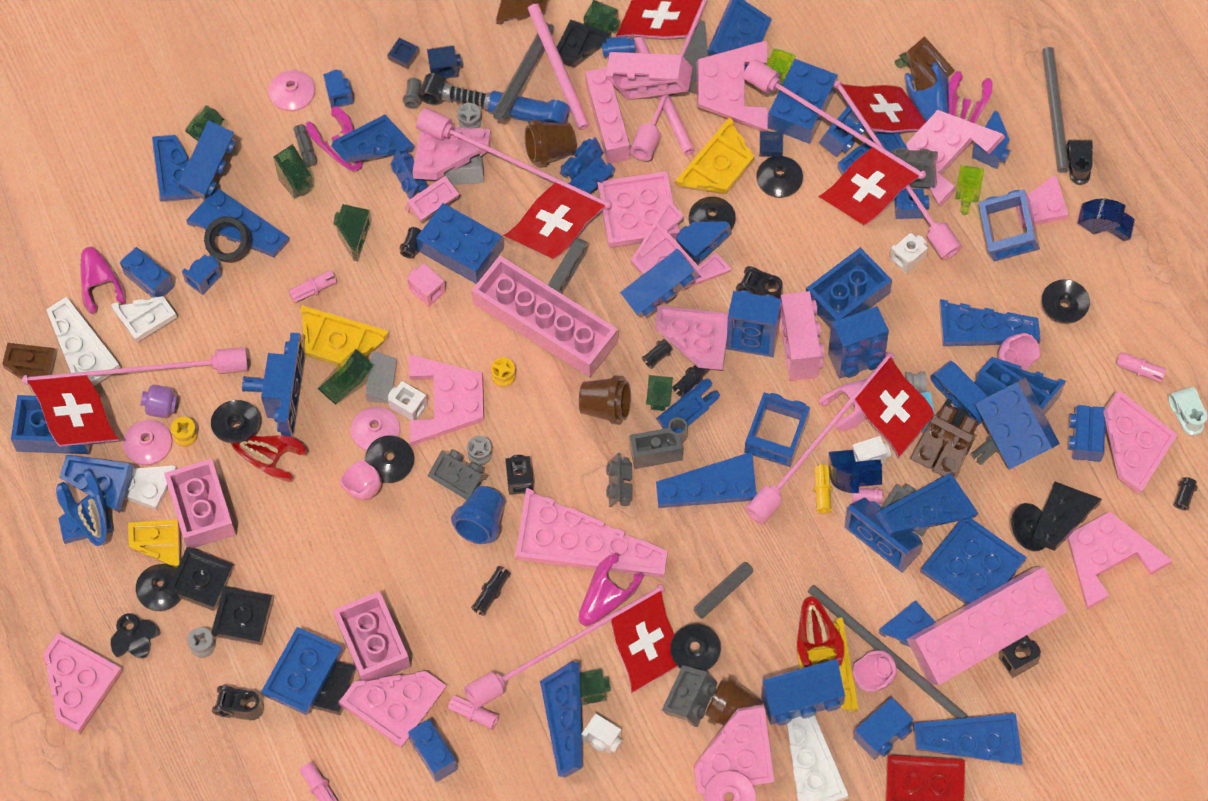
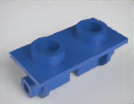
[559,137,604,181]
[390,149,428,200]
[568,156,615,194]

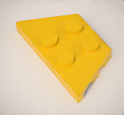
[676,118,754,194]
[300,305,389,370]
[796,618,859,713]

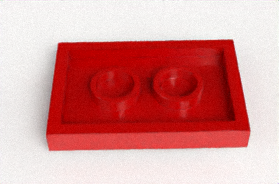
[886,755,965,801]

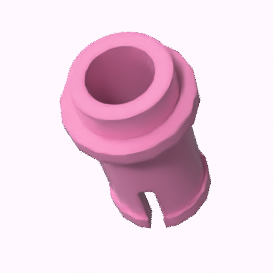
[852,487,883,504]

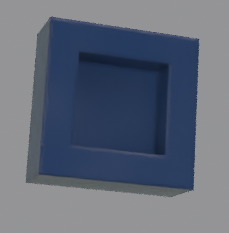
[387,37,420,69]
[759,131,783,157]

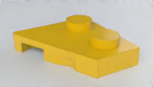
[128,519,180,568]

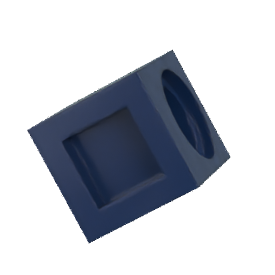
[427,45,462,79]

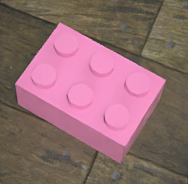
[780,291,824,381]
[164,458,236,548]
[333,591,410,681]

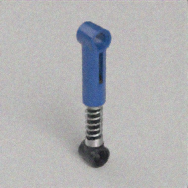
[419,73,570,123]

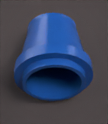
[451,486,505,544]

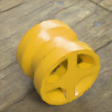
[491,357,516,387]
[171,416,198,447]

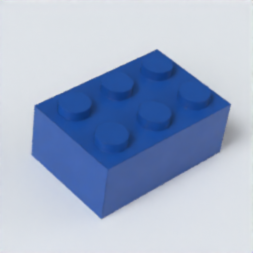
[767,59,838,144]
[416,203,503,284]
[806,247,892,328]
[726,291,782,358]
[828,306,889,379]
[975,378,1060,470]
[11,395,91,454]

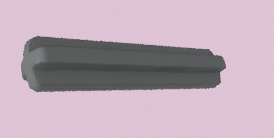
[693,562,753,619]

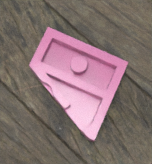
[1015,176,1068,228]

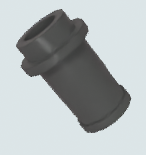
[402,78,422,109]
[971,436,1000,465]

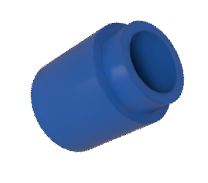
[602,36,635,60]

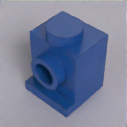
[323,70,354,108]
[894,189,929,219]
[182,254,222,295]

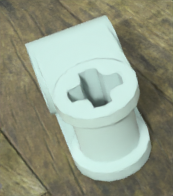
[1168,386,1208,436]

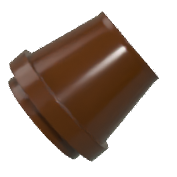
[525,119,575,167]
[579,375,631,425]
[705,676,763,726]

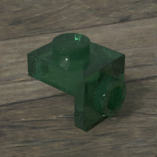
[185,105,225,141]
[646,375,673,411]

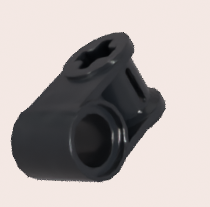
[1067,140,1093,185]
[736,266,783,299]
[211,686,264,721]

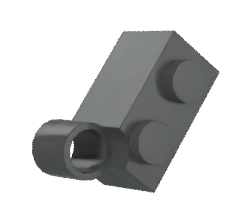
[629,417,688,469]

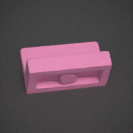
[405,176,459,223]

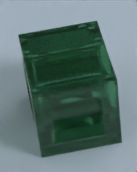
[583,0,620,34]
[580,668,611,706]

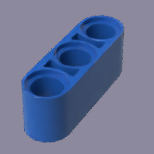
[930,361,988,426]

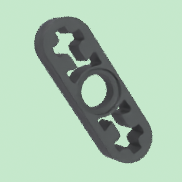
[548,238,589,294]

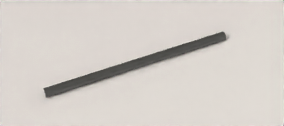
[808,585,968,719]

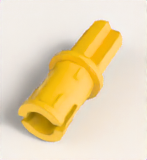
[813,464,833,514]

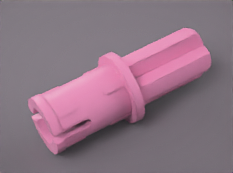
[289,270,336,302]
[1116,352,1166,383]
[448,696,499,730]
[299,762,337,801]

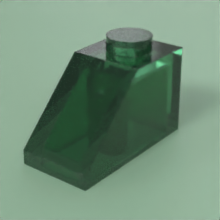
[273,144,314,199]
[333,204,372,262]
[317,349,374,405]

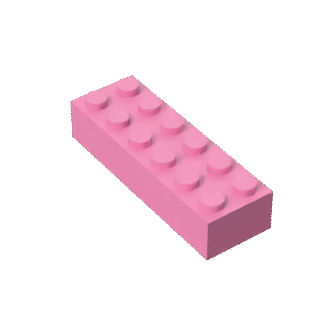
[471,256,618,377]
[906,567,1067,685]

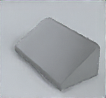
[437,156,484,185]
[366,351,397,403]

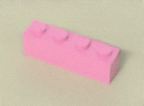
[585,67,630,164]

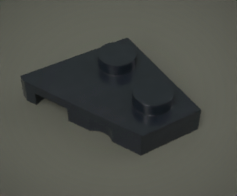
[557,19,611,68]

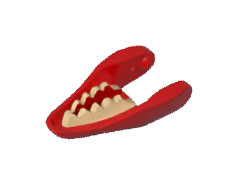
[231,435,307,482]
[797,597,845,668]

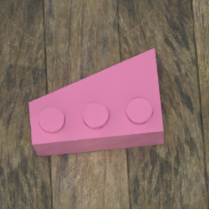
[605,52,693,100]

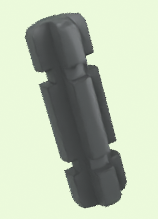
[293,124,317,167]

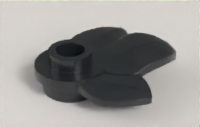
[110,613,159,659]

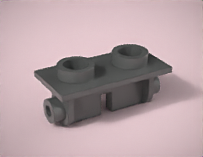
[606,453,632,507]

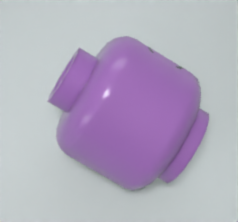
[140,384,177,418]

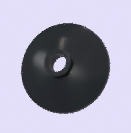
[756,156,803,198]
[689,197,736,231]
[1041,279,1090,323]
[211,400,260,443]
[365,435,414,483]
[1011,503,1045,552]
[135,564,182,611]
[670,623,721,671]

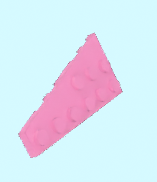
[515,488,667,578]

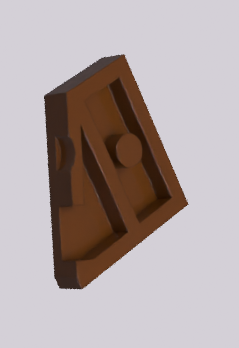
[496,0,549,25]
[906,36,955,91]
[2,343,56,380]

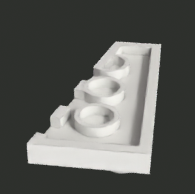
[46,297,120,386]
[786,716,849,801]

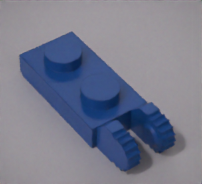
[656,378,720,433]

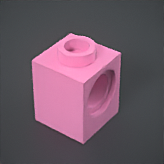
[407,263,446,307]

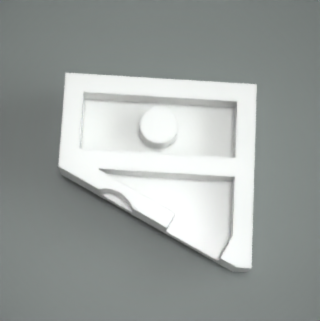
[111,296,177,343]
[124,465,177,511]

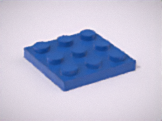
[921,518,1027,605]

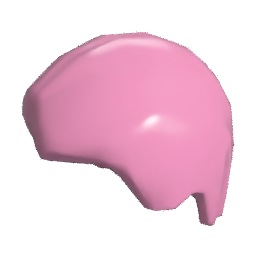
[999,333,1041,371]
[340,460,381,500]
[852,651,898,692]

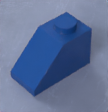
[972,110,1011,169]
[676,222,732,265]

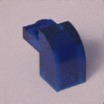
[1078,198,1135,241]
[828,449,882,493]

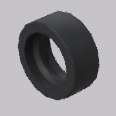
[204,216,252,263]

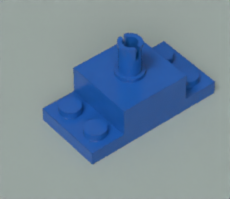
[242,333,305,437]

